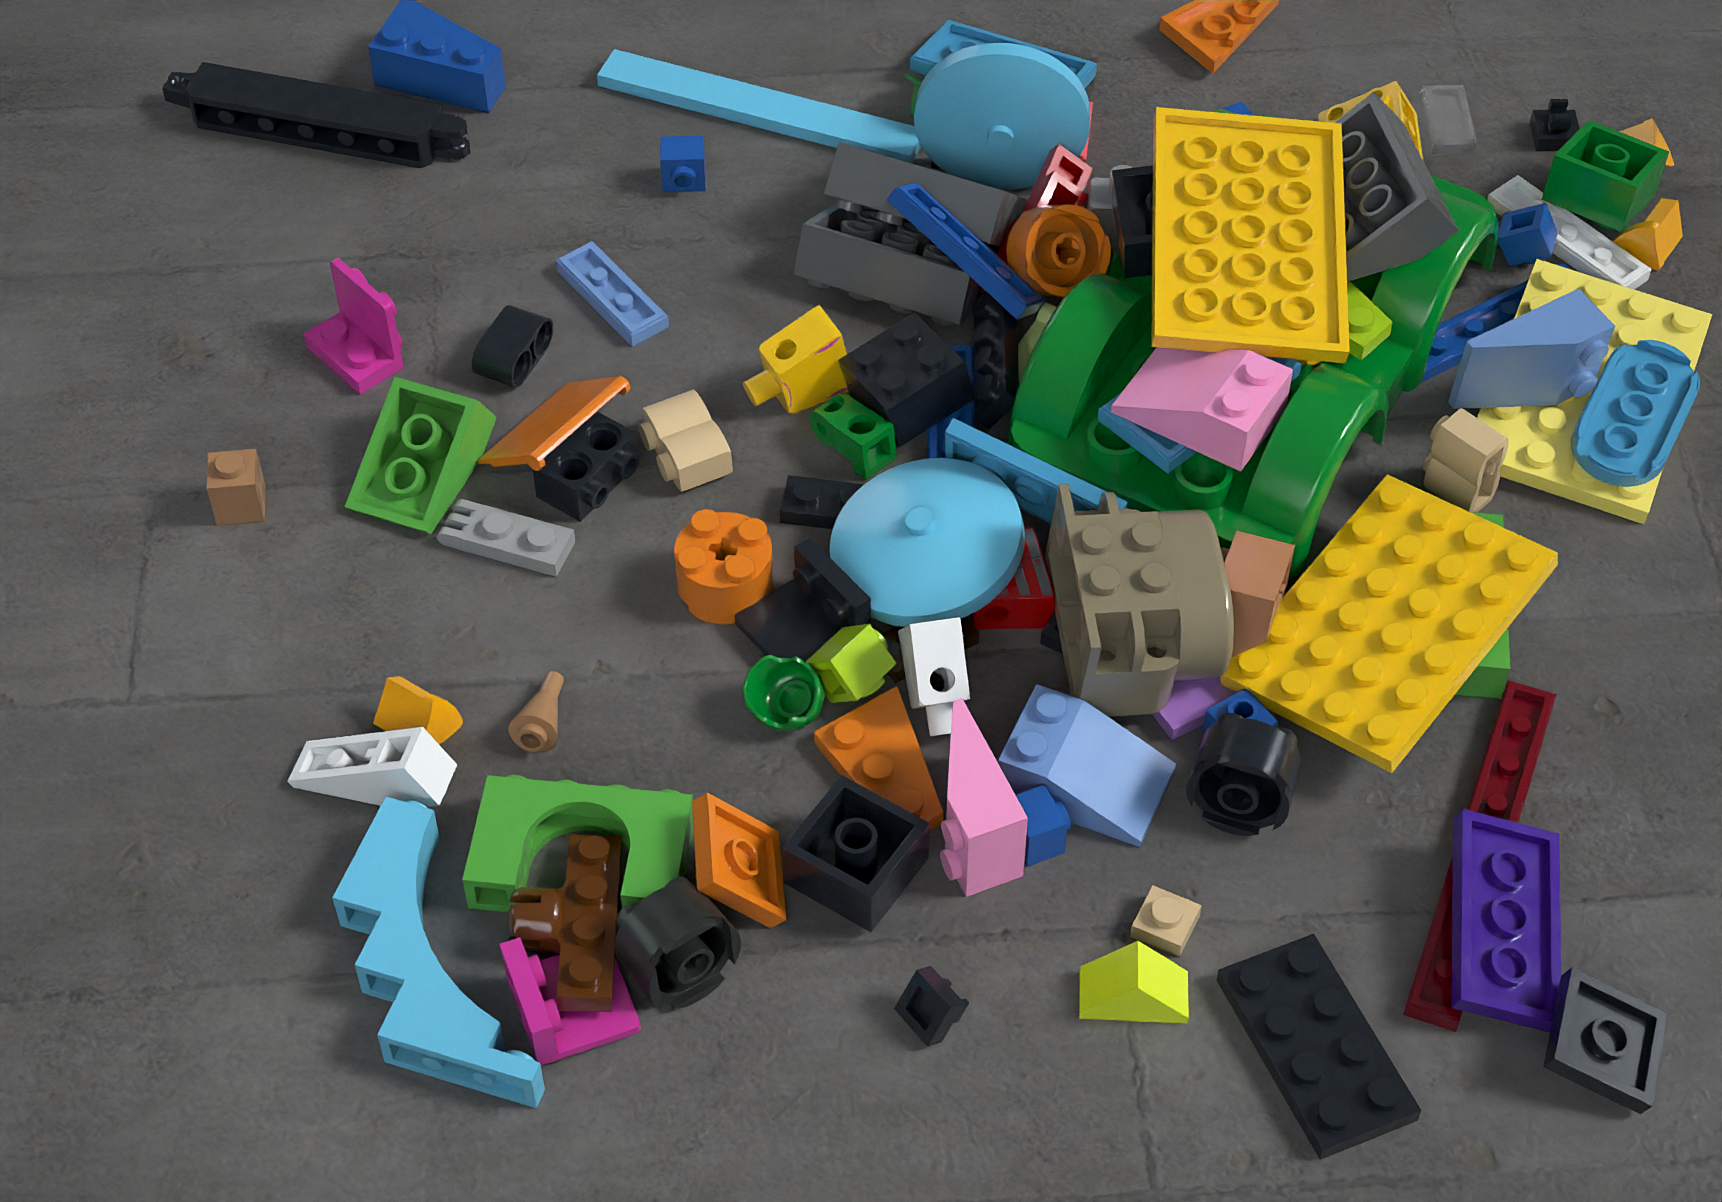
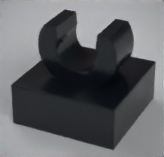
[1530,99,1580,151]
[894,966,969,1047]

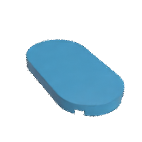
[1571,340,1700,487]

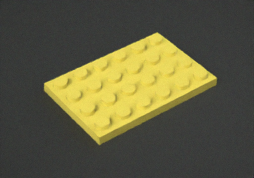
[1477,259,1712,524]

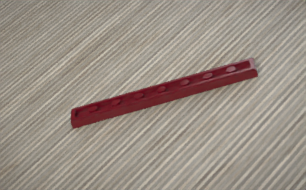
[1403,680,1557,1032]

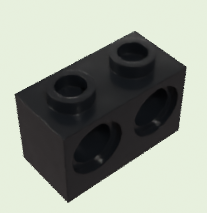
[532,411,639,522]

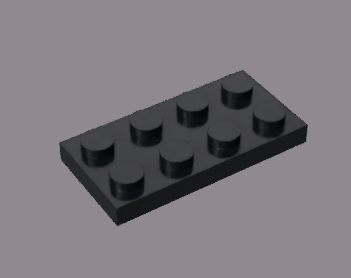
[1216,934,1421,1160]

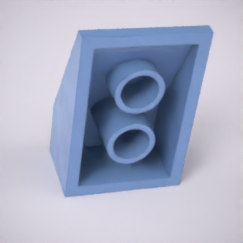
[1448,289,1615,409]
[998,684,1176,847]

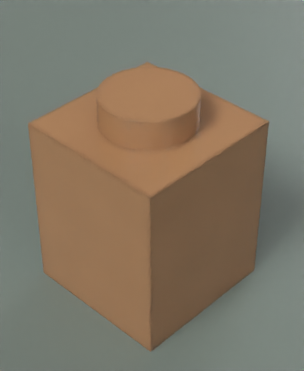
[206,449,265,526]

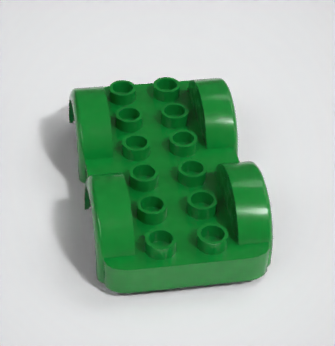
[1008,109,1498,578]

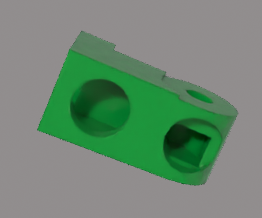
[808,393,897,480]

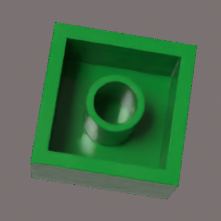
[1541,120,1669,232]

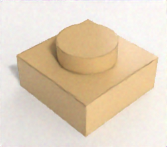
[1130,885,1202,957]

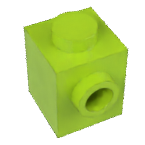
[806,624,897,703]

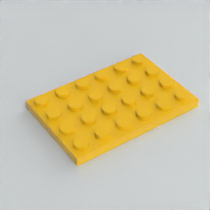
[1152,107,1349,363]
[1220,474,1558,774]

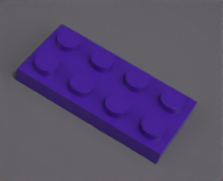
[1451,809,1561,1032]

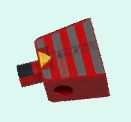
[970,526,1055,630]

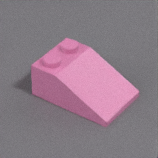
[1111,347,1293,472]
[940,698,1028,897]

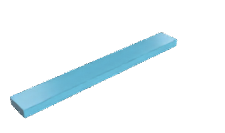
[597,49,922,163]

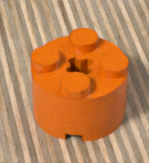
[1006,205,1111,297]
[674,509,774,624]

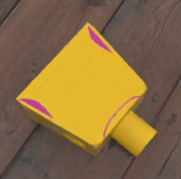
[743,305,849,414]

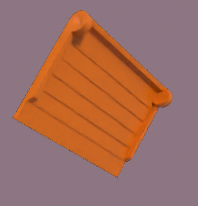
[477,376,631,471]

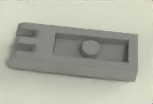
[437,499,575,577]

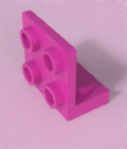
[303,257,404,395]
[499,937,641,1066]

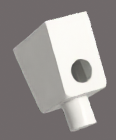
[898,617,970,736]

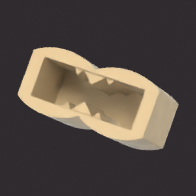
[638,389,733,492]
[1423,408,1509,513]

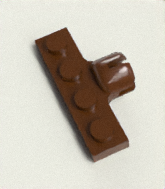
[508,834,622,1012]

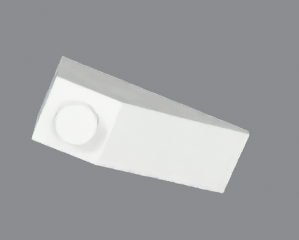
[287,727,457,807]

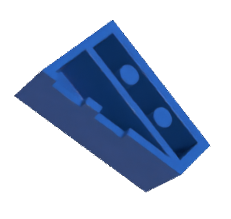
[368,0,506,113]

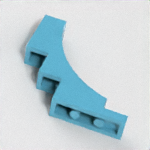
[332,797,545,1108]

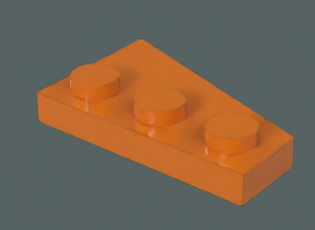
[1159,0,1279,74]
[814,686,943,831]

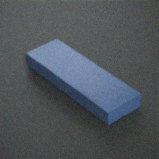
[556,241,669,347]

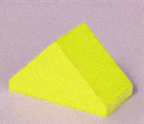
[1079,941,1189,1024]

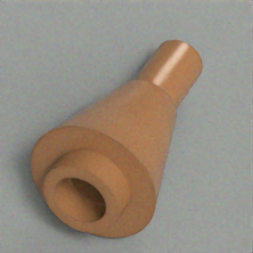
[508,671,564,753]

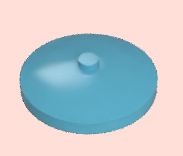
[914,43,1091,190]
[830,458,1025,627]

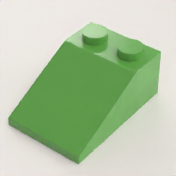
[345,376,497,535]

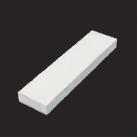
[1487,175,1651,290]

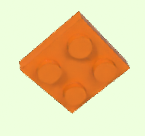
[692,792,786,928]

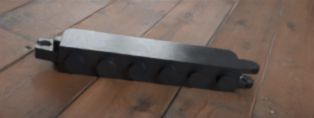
[162,62,471,169]

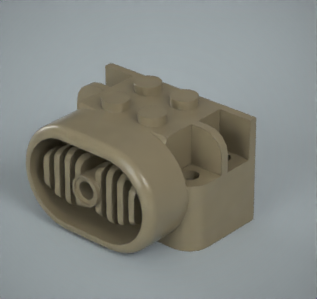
[1045,484,1234,717]

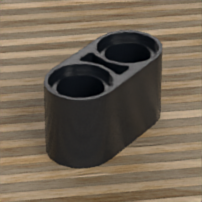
[472,305,553,388]

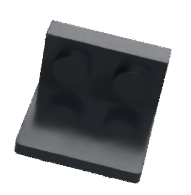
[735,538,871,663]

